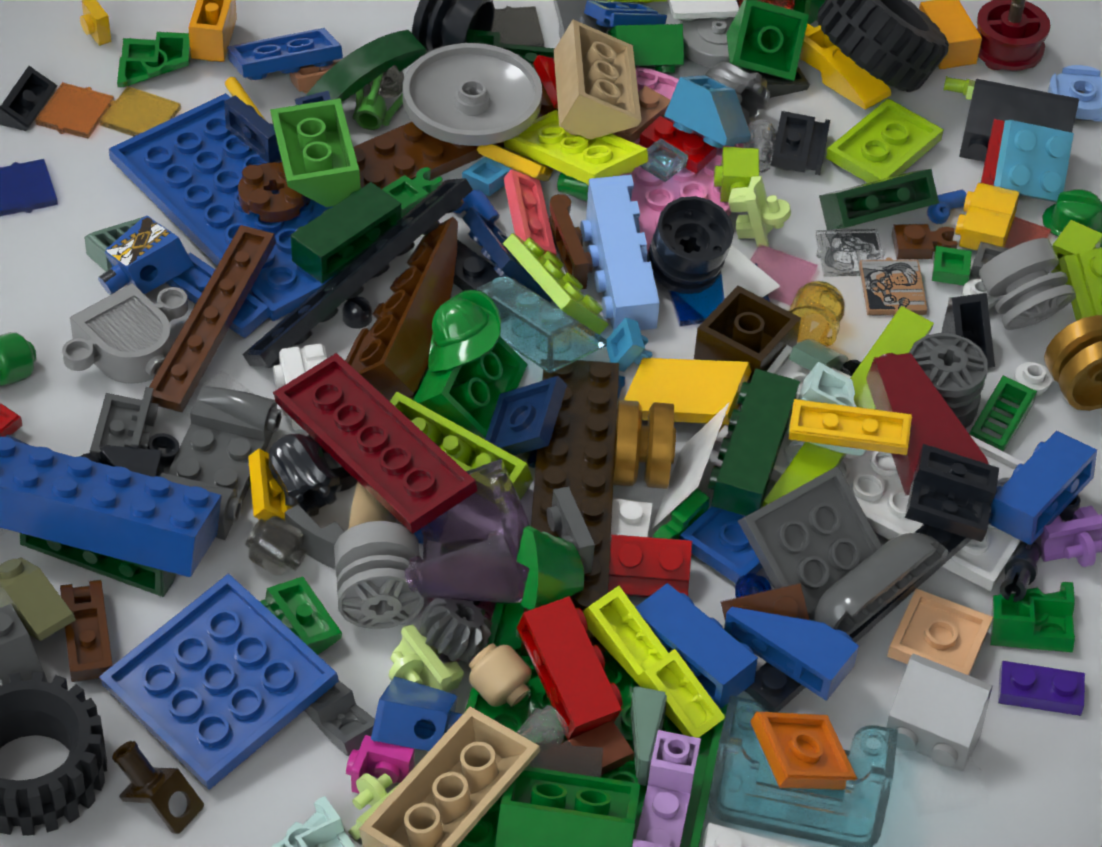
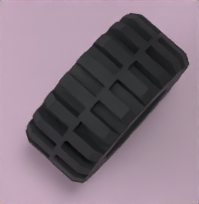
[817,0,949,92]

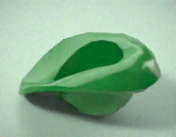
[428,290,501,372]

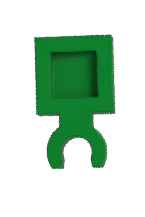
[382,167,443,218]
[653,488,710,540]

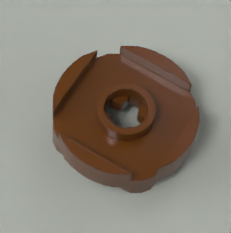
[238,162,310,222]

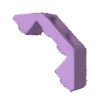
[632,730,701,847]

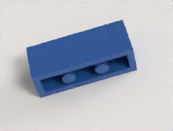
[990,430,1097,545]
[635,583,758,709]

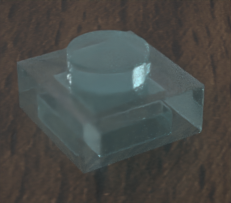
[640,139,688,182]

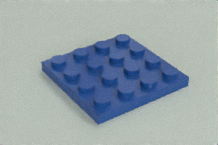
[99,573,339,790]

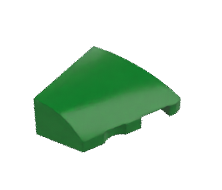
[117,32,191,88]
[517,526,584,610]
[990,582,1075,653]

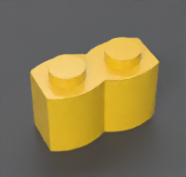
[955,182,1020,250]

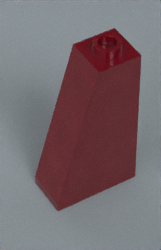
[866,353,989,496]

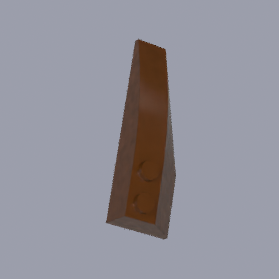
[345,217,458,401]

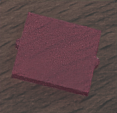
[750,244,818,307]

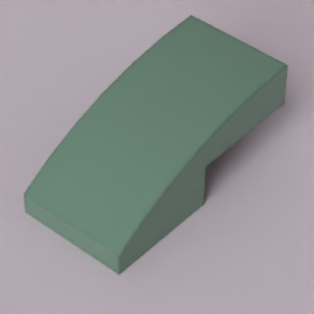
[789,339,849,371]

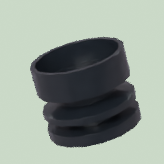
[412,0,495,52]
[647,196,734,294]

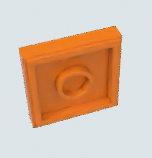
[750,712,858,790]

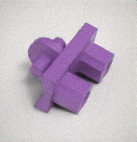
[1040,506,1102,567]

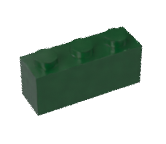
[819,169,939,230]
[291,182,401,283]

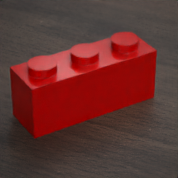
[517,596,623,740]

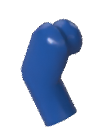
[454,189,500,223]
[926,189,967,224]

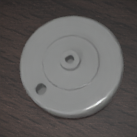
[680,17,735,68]

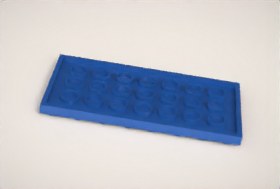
[109,93,334,321]

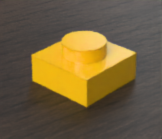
[80,0,111,46]

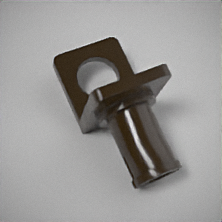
[112,741,204,834]

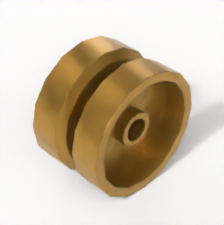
[1044,315,1102,411]
[613,400,676,489]

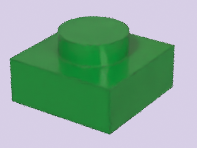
[931,246,972,286]

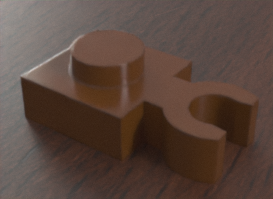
[891,224,958,260]

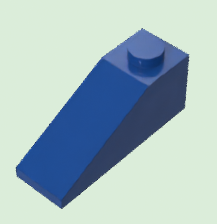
[724,607,859,701]

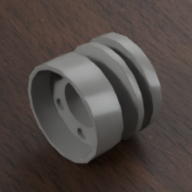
[979,238,1076,330]
[334,521,424,629]

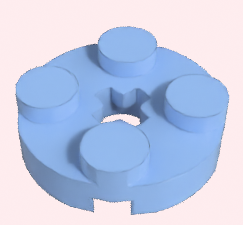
[1048,65,1102,122]

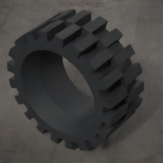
[0,672,107,836]

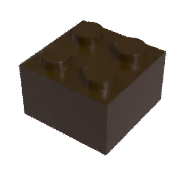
[694,285,801,383]

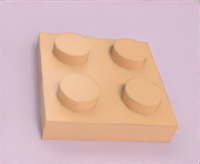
[887,588,993,676]

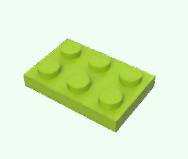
[826,98,944,183]
[503,233,609,335]

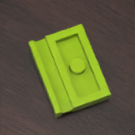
[1059,248,1102,321]

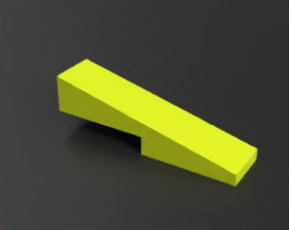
[583,586,726,738]

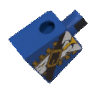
[98,215,194,295]

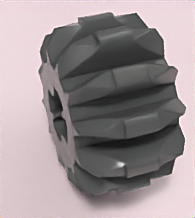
[419,592,492,662]

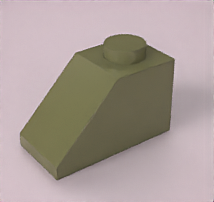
[0,557,76,641]

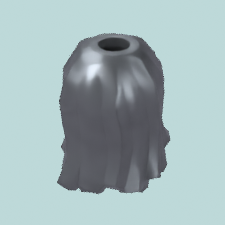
[705,61,770,127]

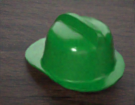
[1042,189,1102,247]

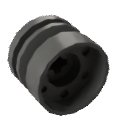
[909,333,988,429]

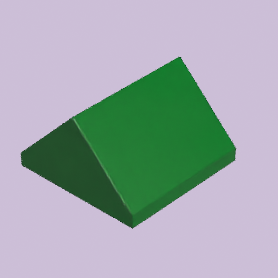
[726,0,809,81]

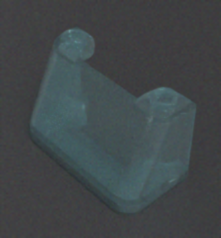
[708,695,898,847]

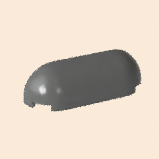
[815,533,948,635]

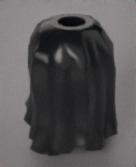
[269,433,342,517]

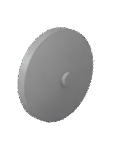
[403,43,542,146]

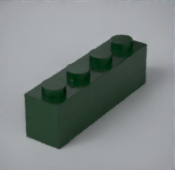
[708,368,800,516]

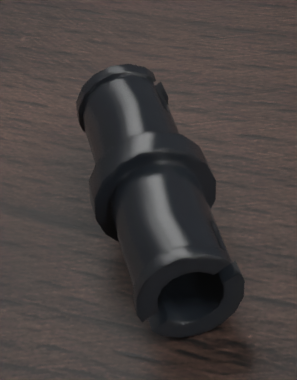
[1000,541,1042,602]

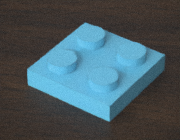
[994,120,1074,202]

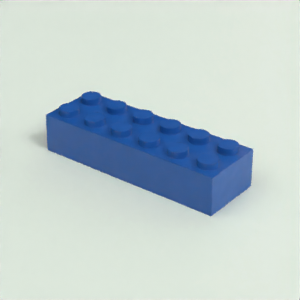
[0,437,222,578]

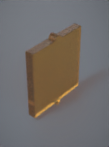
[35,82,115,139]

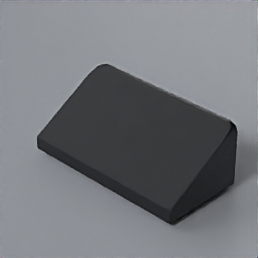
[0,66,58,131]

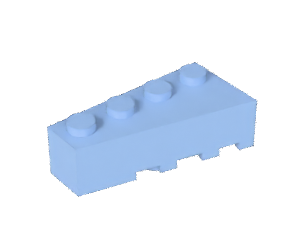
[580,175,660,331]

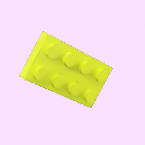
[504,110,648,185]

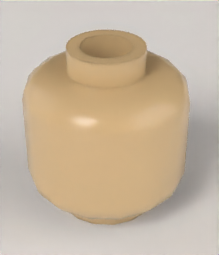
[469,643,532,707]

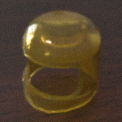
[788,281,845,347]

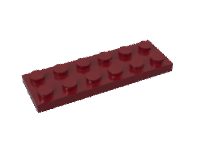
[273,353,478,534]

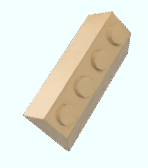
[554,19,642,140]
[359,707,540,847]

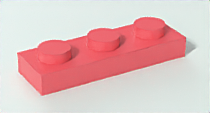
[503,169,557,256]

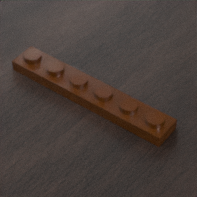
[149,225,276,413]

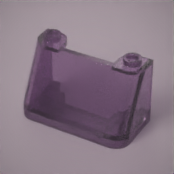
[405,459,530,604]

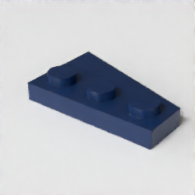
[462,207,553,303]

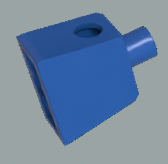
[371,677,463,751]

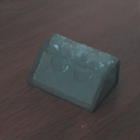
[477,275,607,373]

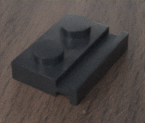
[770,111,831,175]

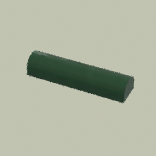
[20,533,176,597]

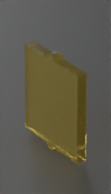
[99,86,181,137]

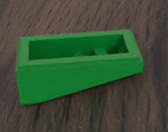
[969,375,1037,452]

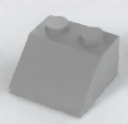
[884,653,993,773]

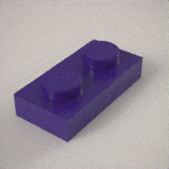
[998,660,1085,716]

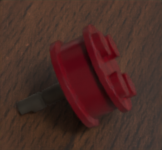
[977,0,1051,71]

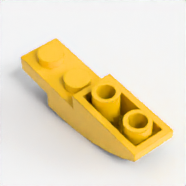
[799,23,891,110]

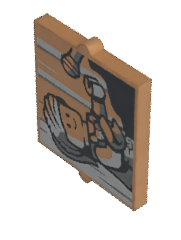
[859,257,928,316]

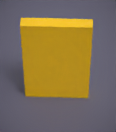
[624,358,751,425]

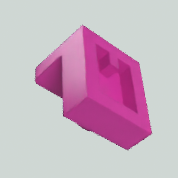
[346,735,415,794]

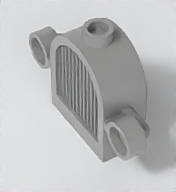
[62,283,188,383]

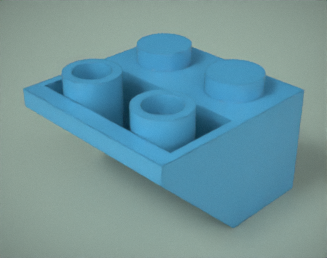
[664,75,751,148]

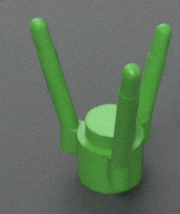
[352,73,403,130]

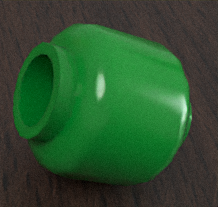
[0,332,36,386]

